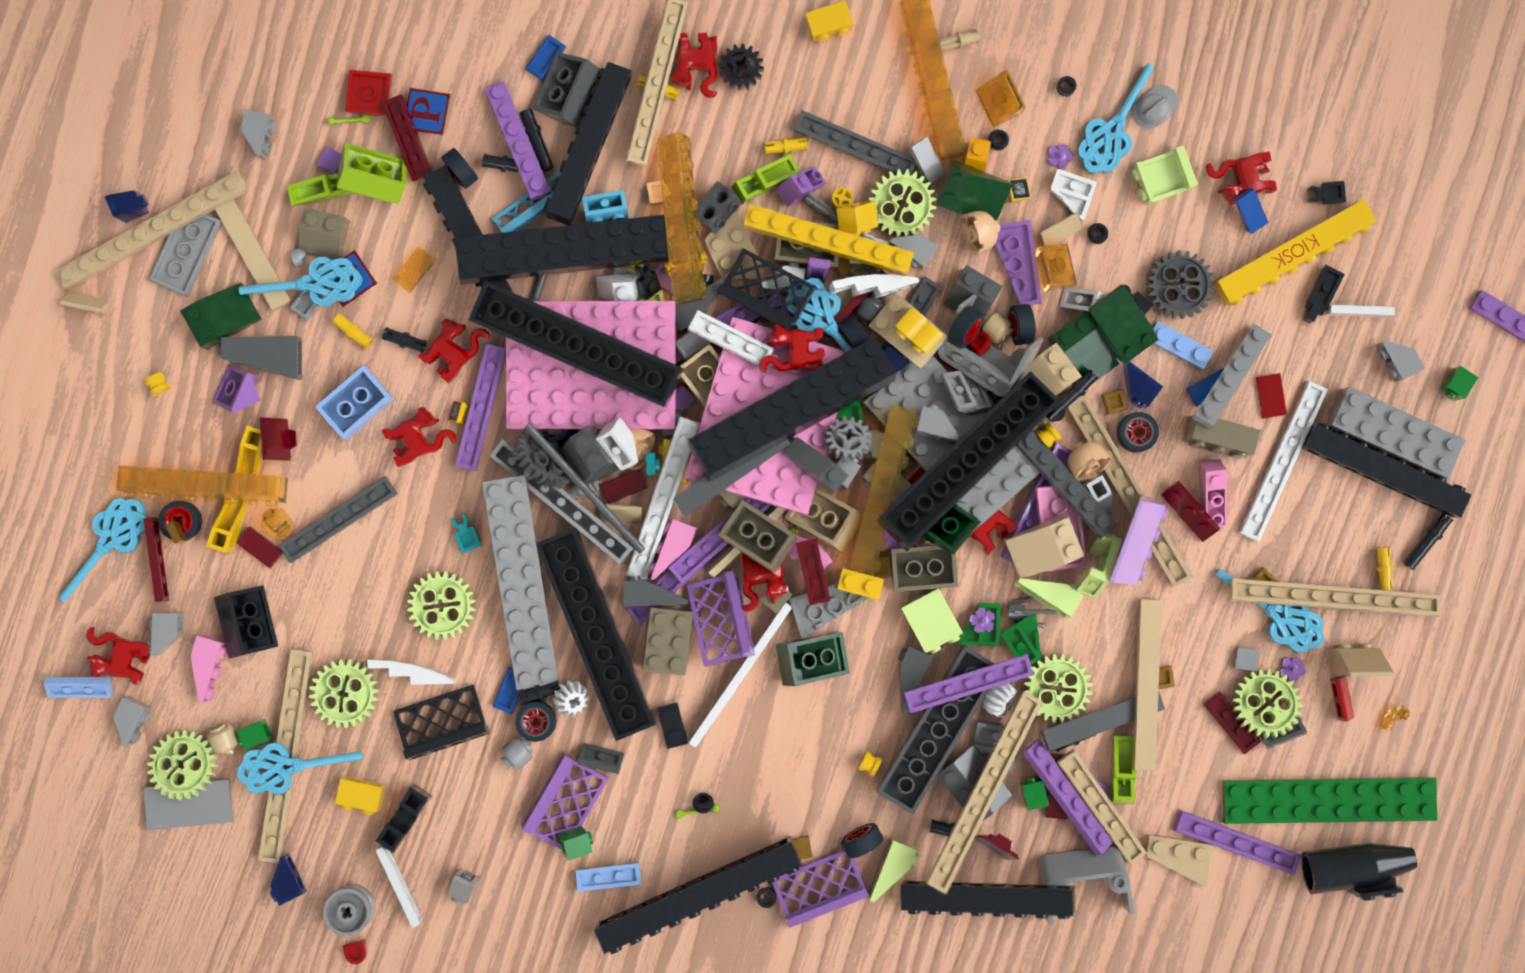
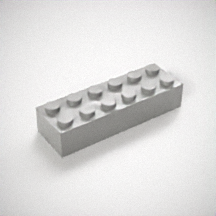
[1326,387,1466,479]

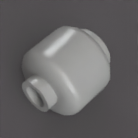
[501,738,533,770]

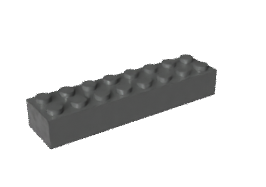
[875,645,994,815]

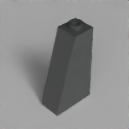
[218,336,302,380]

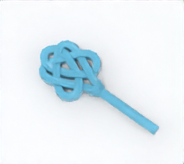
[1077,64,1154,174]
[239,257,363,308]
[786,278,852,353]
[59,498,148,602]
[1215,568,1324,653]
[237,742,363,794]

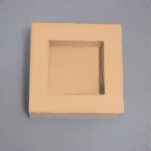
[647,179,671,205]

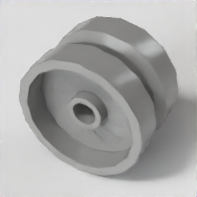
[323,884,376,936]

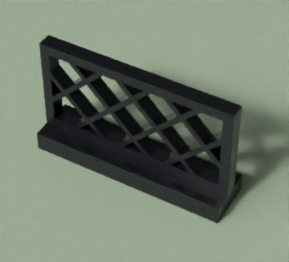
[717,248,816,331]
[393,684,490,760]

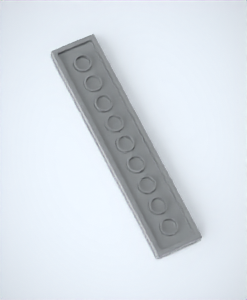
[482,474,558,690]

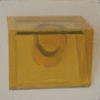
[975,69,1026,127]
[1035,244,1077,292]

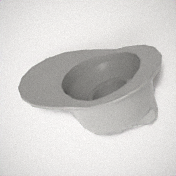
[1132,85,1179,129]

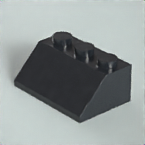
[214,585,278,659]

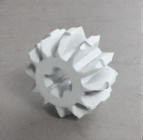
[552,680,590,717]
[983,683,1017,718]

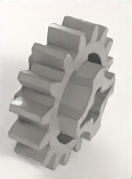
[825,417,872,462]

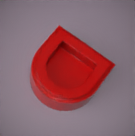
[967,332,992,357]
[343,939,367,964]

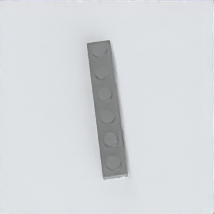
[1193,324,1272,430]

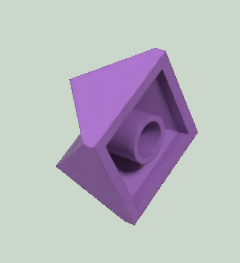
[212,364,260,413]

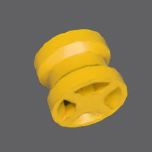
[831,187,853,210]
[144,372,171,397]
[1036,422,1062,449]
[858,751,882,777]

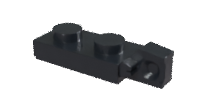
[1303,265,1345,324]

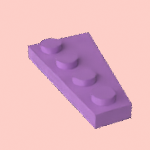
[996,220,1042,306]

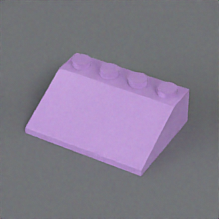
[1110,495,1168,585]

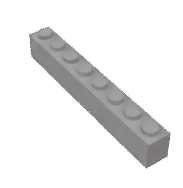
[489,439,634,565]

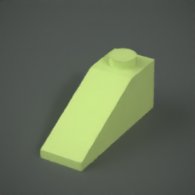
[1013,578,1084,619]
[869,838,919,902]

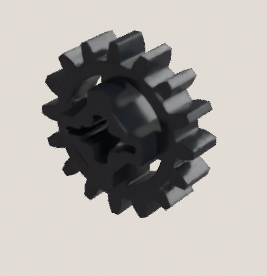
[719,43,764,91]

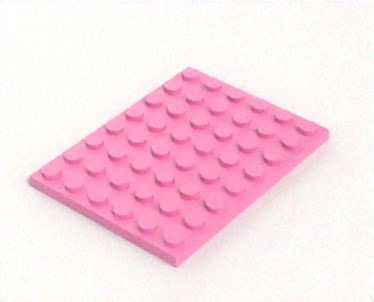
[506,301,676,429]
[684,317,845,516]

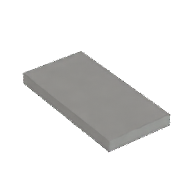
[148,214,222,298]
[143,779,233,830]

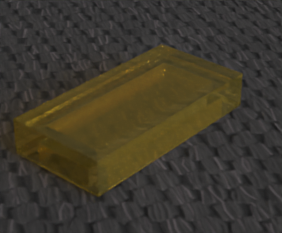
[393,247,436,293]

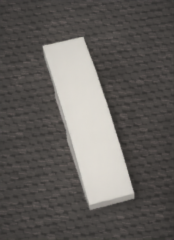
[828,274,920,298]
[367,659,456,685]

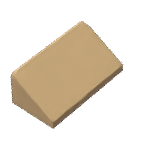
[1038,213,1081,249]
[59,292,110,315]
[599,505,643,523]

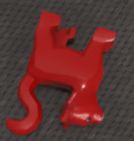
[671,33,718,98]
[1206,151,1277,206]
[418,318,490,384]
[759,324,825,373]
[382,407,457,467]
[970,510,1017,555]
[742,553,789,612]
[86,627,151,685]

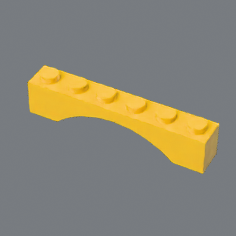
[206,425,264,553]

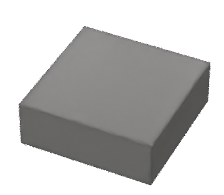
[1233,647,1259,671]

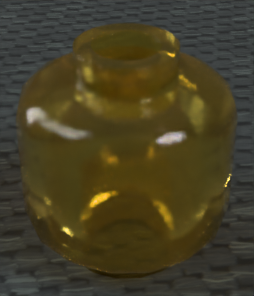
[261,508,293,539]

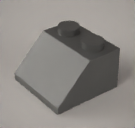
[943,265,1003,317]
[561,426,615,483]

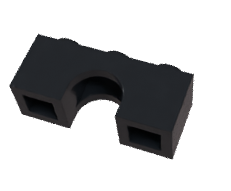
[375,784,432,853]

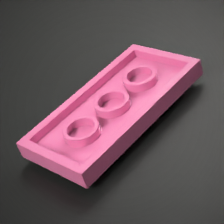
[1035,485,1087,572]

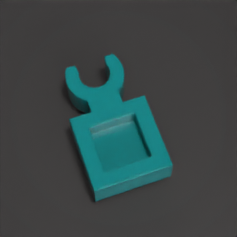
[646,453,660,476]
[452,514,483,554]

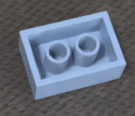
[315,365,395,440]

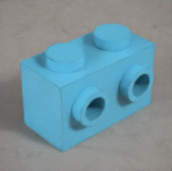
[582,190,629,223]

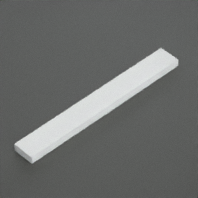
[1239,381,1328,542]
[626,416,700,580]
[689,603,792,747]

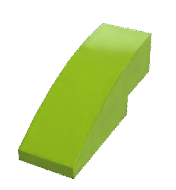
[731,154,800,205]
[287,173,355,206]
[1111,736,1136,805]

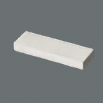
[1325,304,1395,318]

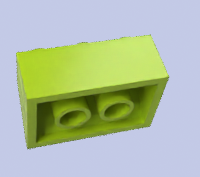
[336,143,406,204]

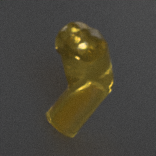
[1381,706,1410,732]

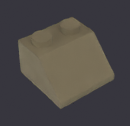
[299,207,350,260]

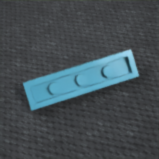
[492,170,562,233]

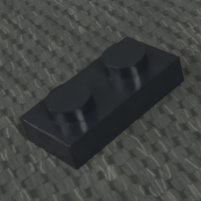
[657,702,688,749]

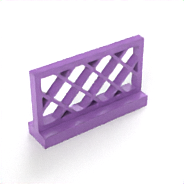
[687,571,755,667]
[522,752,609,850]
[773,850,869,928]

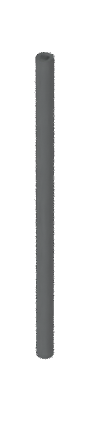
[524,423,646,554]

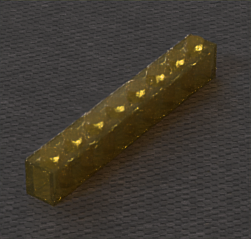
[898,0,966,161]
[657,132,706,304]
[849,404,920,576]
[116,466,288,507]

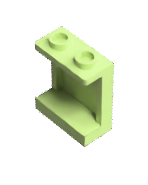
[1131,145,1198,205]
[1076,533,1122,599]
[900,588,963,655]

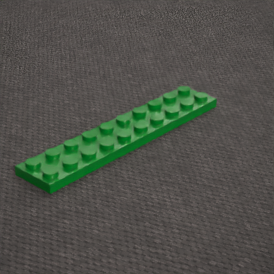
[1223,777,1438,824]

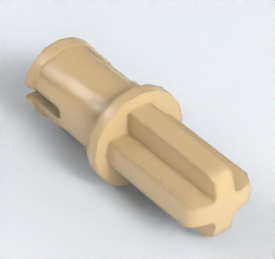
[938,29,980,51]

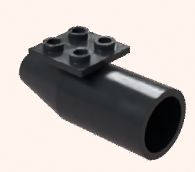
[1301,843,1417,901]

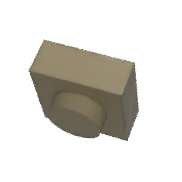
[847,264,878,277]

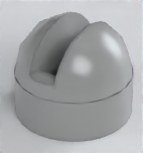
[290,249,308,267]

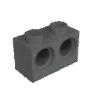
[691,181,742,234]

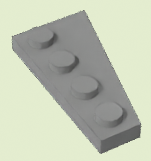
[789,573,871,639]

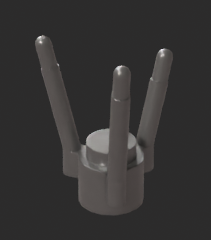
[1008,597,1058,627]

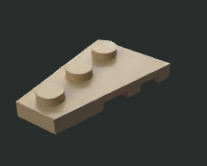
[1145,834,1213,887]

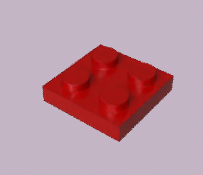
[345,70,392,117]

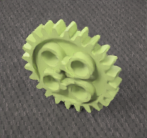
[869,169,937,237]
[407,571,477,640]
[1023,654,1093,723]
[309,659,380,728]
[1232,669,1303,739]
[147,730,218,800]

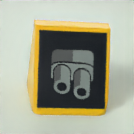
[1007,178,1031,203]
[448,401,469,425]

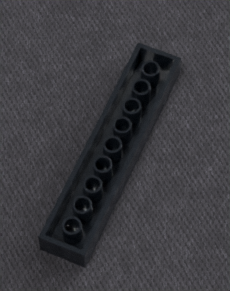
[454,214,672,285]
[468,281,684,408]
[688,337,897,482]
[877,371,1061,552]
[536,527,657,741]
[594,836,802,954]

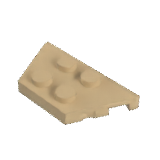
[704,211,767,280]

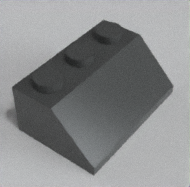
[532,52,601,127]
[937,744,1013,821]

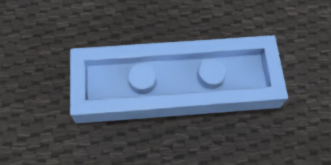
[1153,321,1213,370]
[43,677,114,698]
[575,862,642,892]

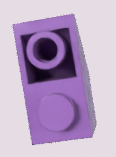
[776,166,826,207]

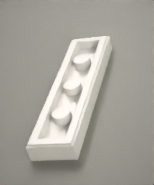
[688,310,773,366]
[376,846,423,928]

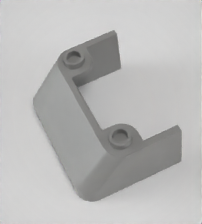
[938,294,1044,396]
[1037,845,1134,925]

